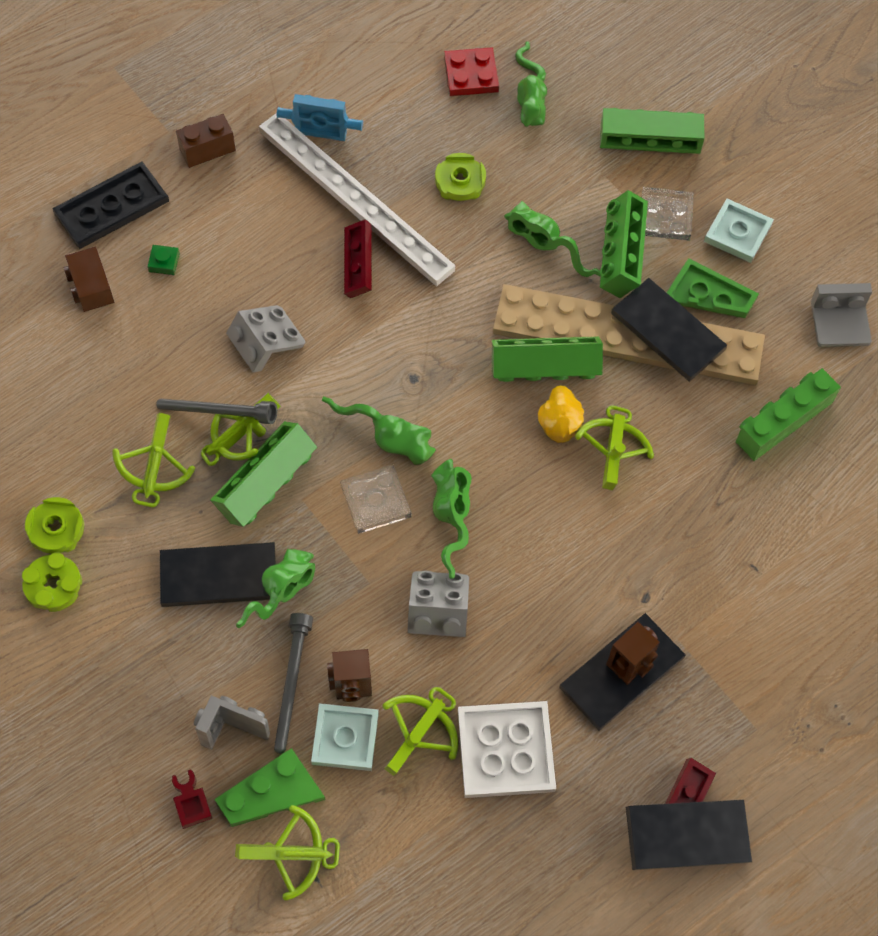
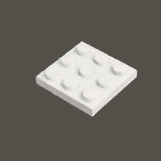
[458,701,556,798]

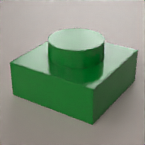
[147,245,180,275]

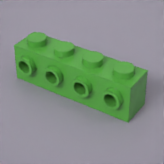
[600,108,705,154]
[600,190,648,298]
[492,336,603,382]
[736,368,841,461]
[210,421,317,527]

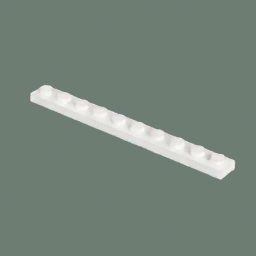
[259,113,455,287]

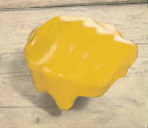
[538,385,584,443]

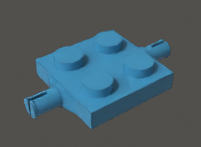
[276,94,363,141]

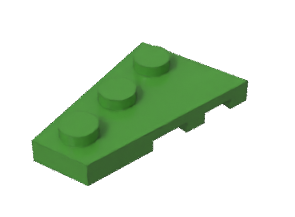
[667,258,759,318]
[214,748,325,827]

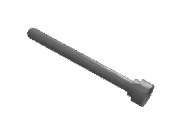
[156,399,278,424]
[274,613,313,754]

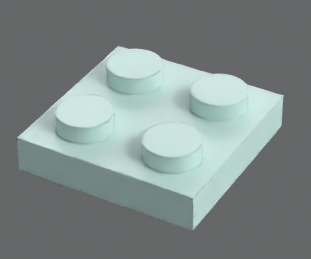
[704,199,774,263]
[311,703,379,771]

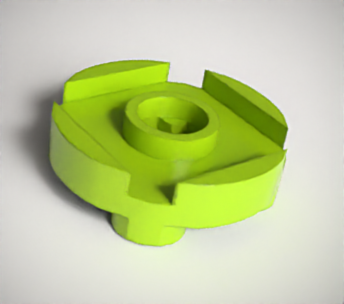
[435,153,486,201]
[25,497,84,554]
[22,553,82,612]

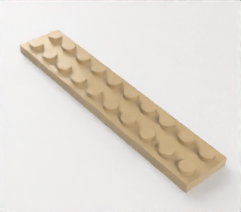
[493,284,765,385]

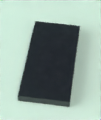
[52,161,169,250]
[611,278,727,382]
[160,542,276,607]
[559,613,686,731]
[625,800,752,870]

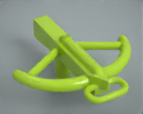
[201,393,281,466]
[575,405,654,491]
[112,413,195,507]
[382,687,458,776]
[235,805,340,901]

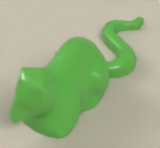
[515,41,547,127]
[504,201,601,277]
[322,396,436,465]
[431,459,472,579]
[236,549,315,628]

